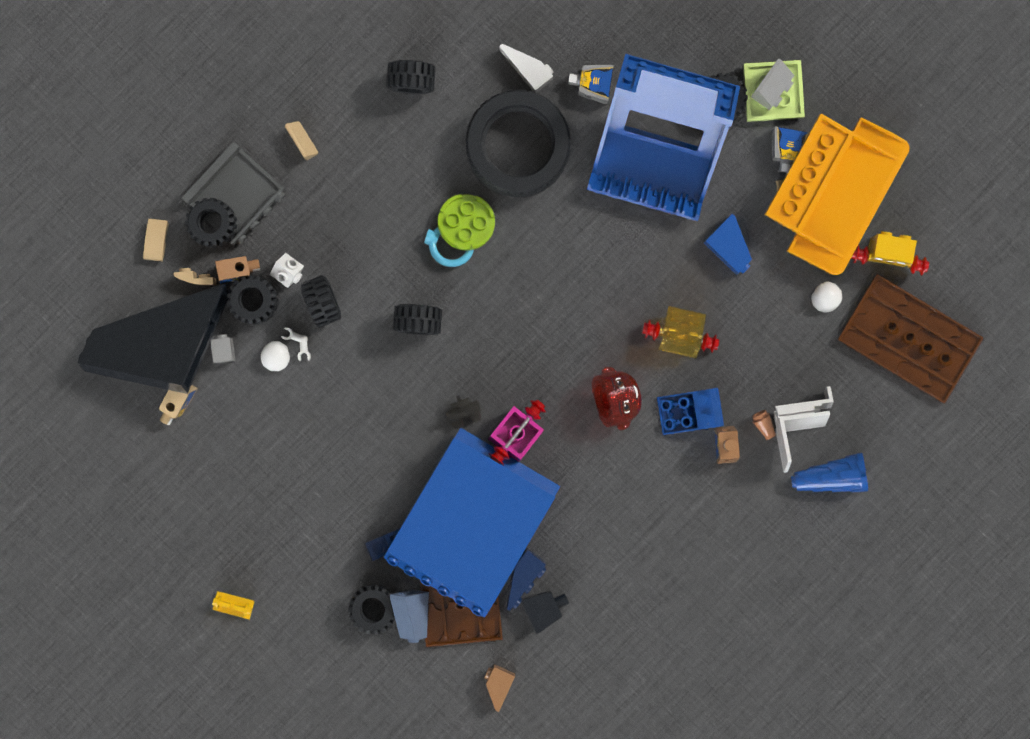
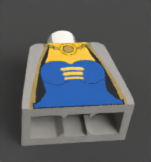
[568,65,614,104]
[772,126,809,173]

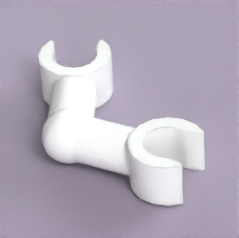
[281,328,311,361]

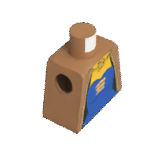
[215,256,260,285]
[714,426,740,464]

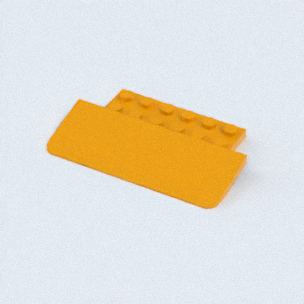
[764,114,909,275]

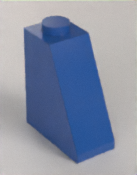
[704,214,752,275]

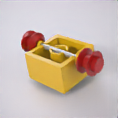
[851,231,929,276]

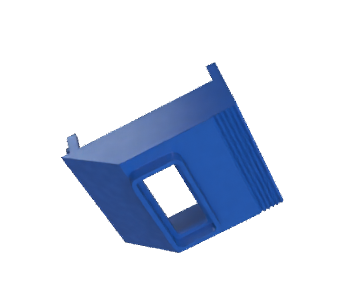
[587,54,740,221]

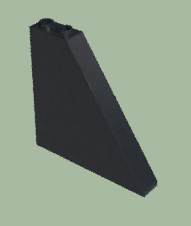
[77,284,229,394]

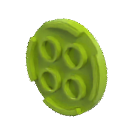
[438,194,495,251]

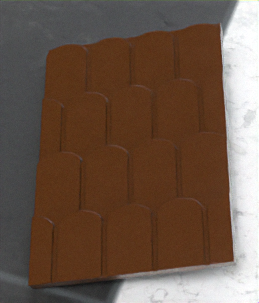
[838,274,984,404]
[419,579,503,647]

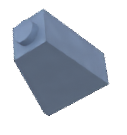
[390,589,429,643]

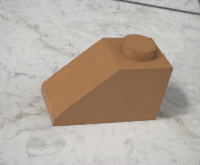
[484,664,515,712]

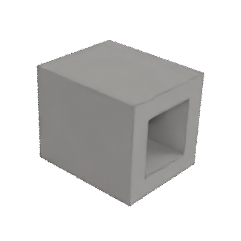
[210,334,235,363]

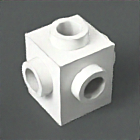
[269,253,304,288]

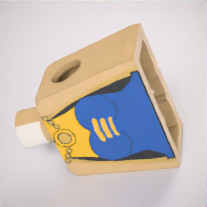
[159,385,198,425]

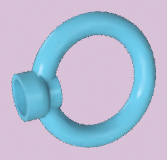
[424,227,474,267]

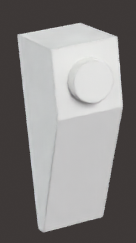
[499,44,554,93]

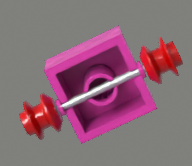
[488,400,546,466]

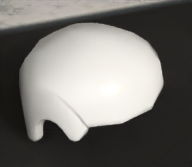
[811,281,842,313]
[261,341,290,372]

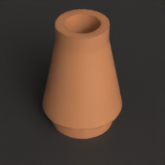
[752,410,776,440]

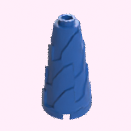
[791,453,868,493]

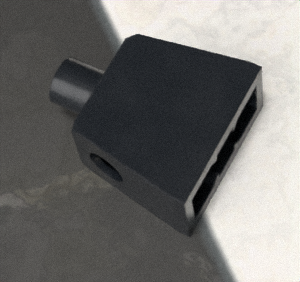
[521,590,570,634]

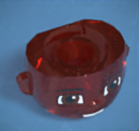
[592,367,642,431]

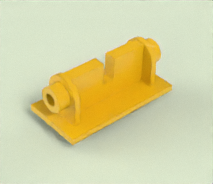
[212,591,255,620]

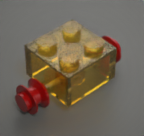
[642,306,719,358]

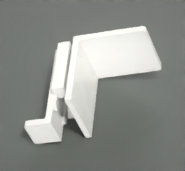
[774,386,834,473]

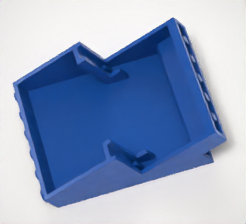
[384,428,560,618]

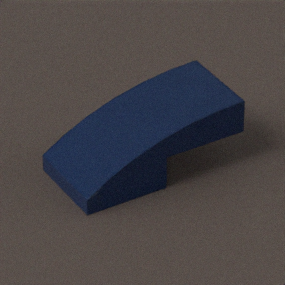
[364,528,400,561]

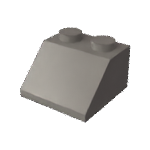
[751,58,794,110]

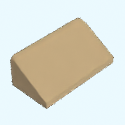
[285,121,318,160]

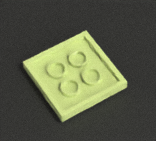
[743,60,805,122]

